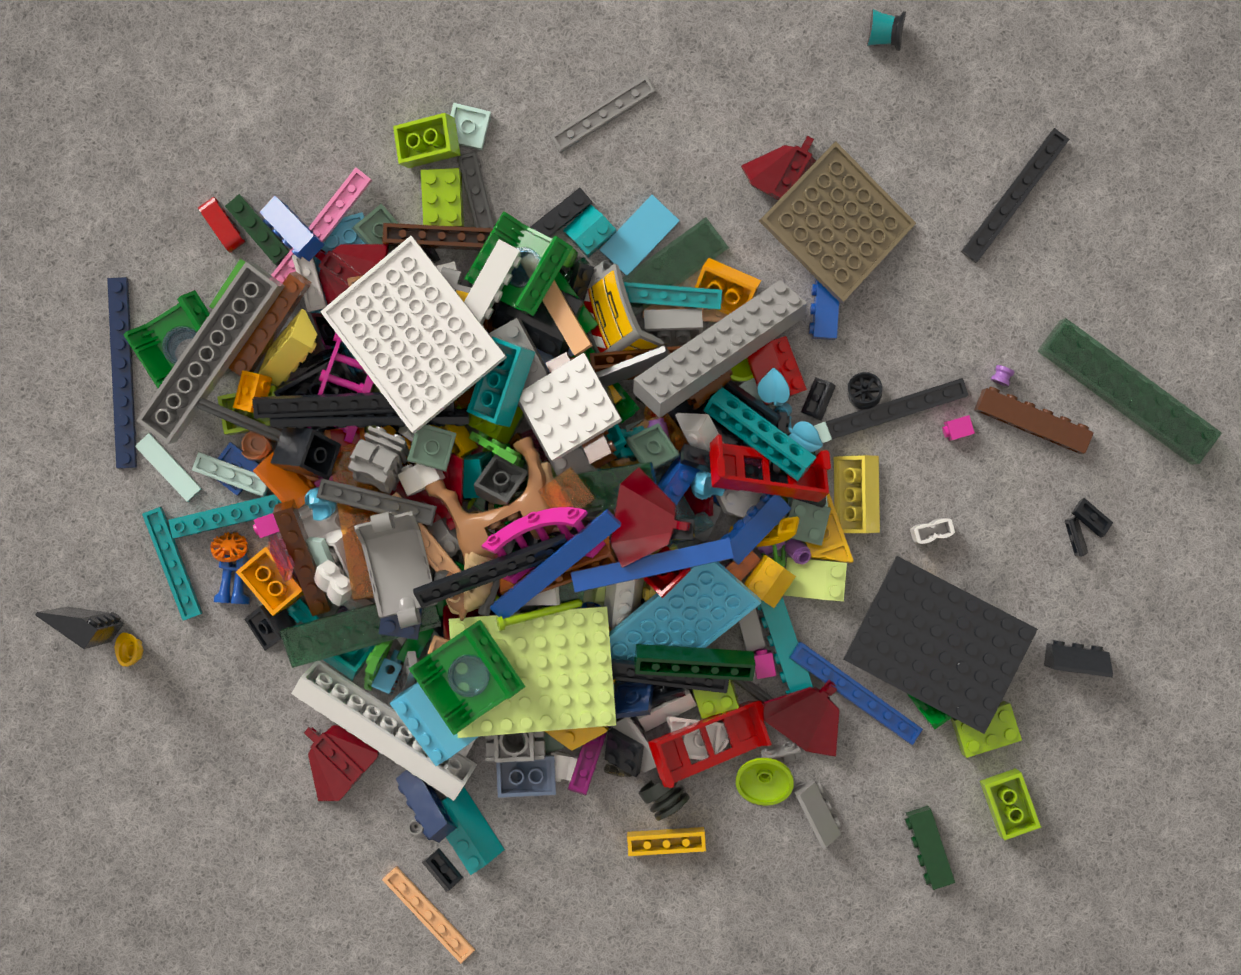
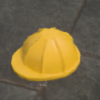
[114,632,144,667]

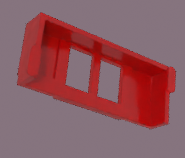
[709,434,831,502]
[648,701,772,788]

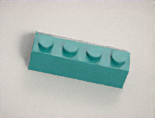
[467,336,536,427]
[441,786,505,875]

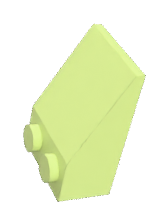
[784,557,847,602]

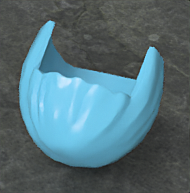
[691,470,725,500]
[304,487,337,521]

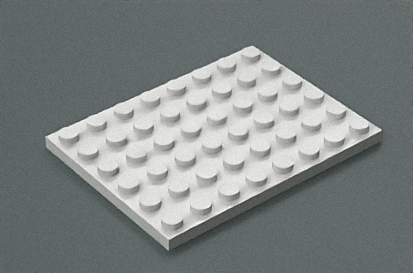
[320,236,507,434]

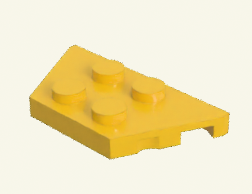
[805,494,854,563]
[544,726,609,751]

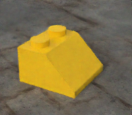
[744,555,796,608]

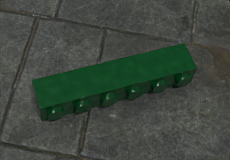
[634,644,756,681]

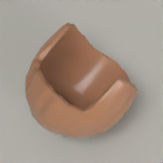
[241,431,272,461]

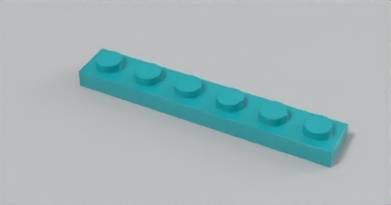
[624,282,722,310]
[142,507,203,621]

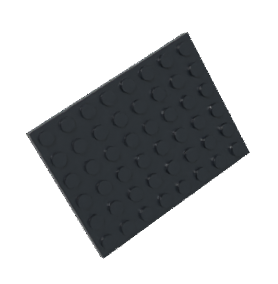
[843,556,1038,734]

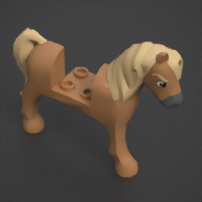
[425,437,573,621]

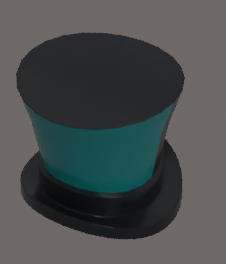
[867,9,906,51]

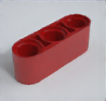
[198,197,246,253]

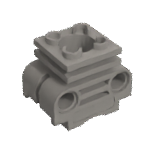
[348,426,409,495]
[485,731,546,763]

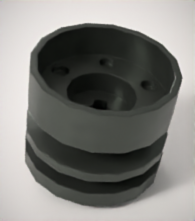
[638,775,690,821]

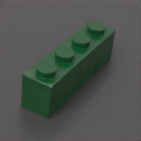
[225,194,290,266]
[905,806,955,890]

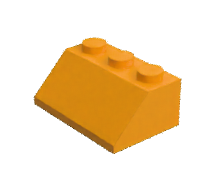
[695,258,762,315]
[236,547,304,616]

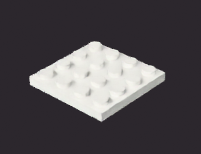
[519,353,622,462]

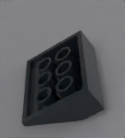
[492,269,584,357]
[273,350,361,433]
[35,607,124,649]

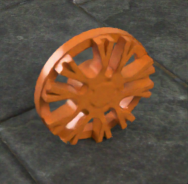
[211,532,248,562]

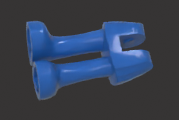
[214,552,250,605]

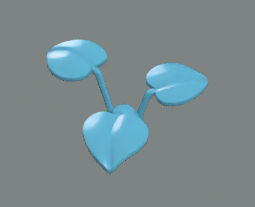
[743,368,823,452]

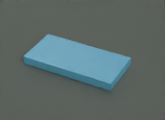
[600,195,680,276]

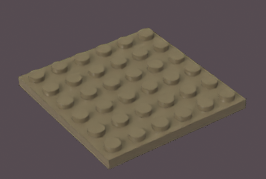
[759,141,916,303]

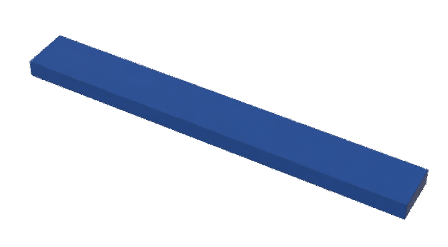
[490,509,621,619]
[571,538,734,593]
[789,642,923,745]

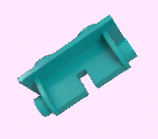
[288,598,327,638]

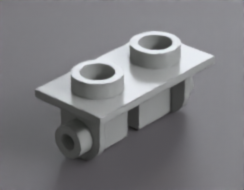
[760,741,801,763]

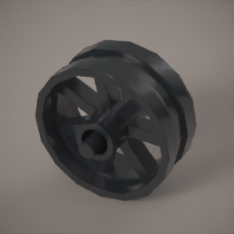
[848,372,882,409]

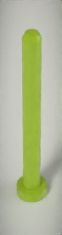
[496,599,582,631]

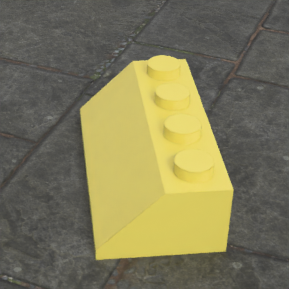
[258,309,317,387]
[834,455,880,533]

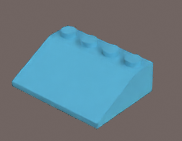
[390,682,479,766]

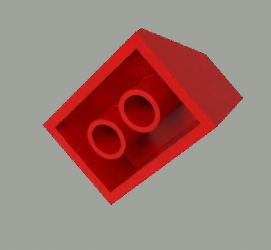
[746,336,807,405]

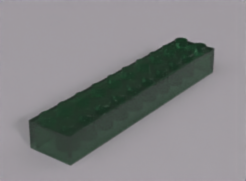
[1037,318,1222,465]

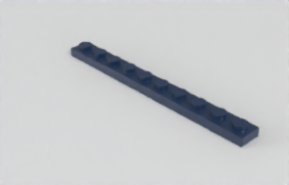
[107,277,137,469]

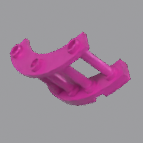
[307,333,373,443]
[481,507,605,584]

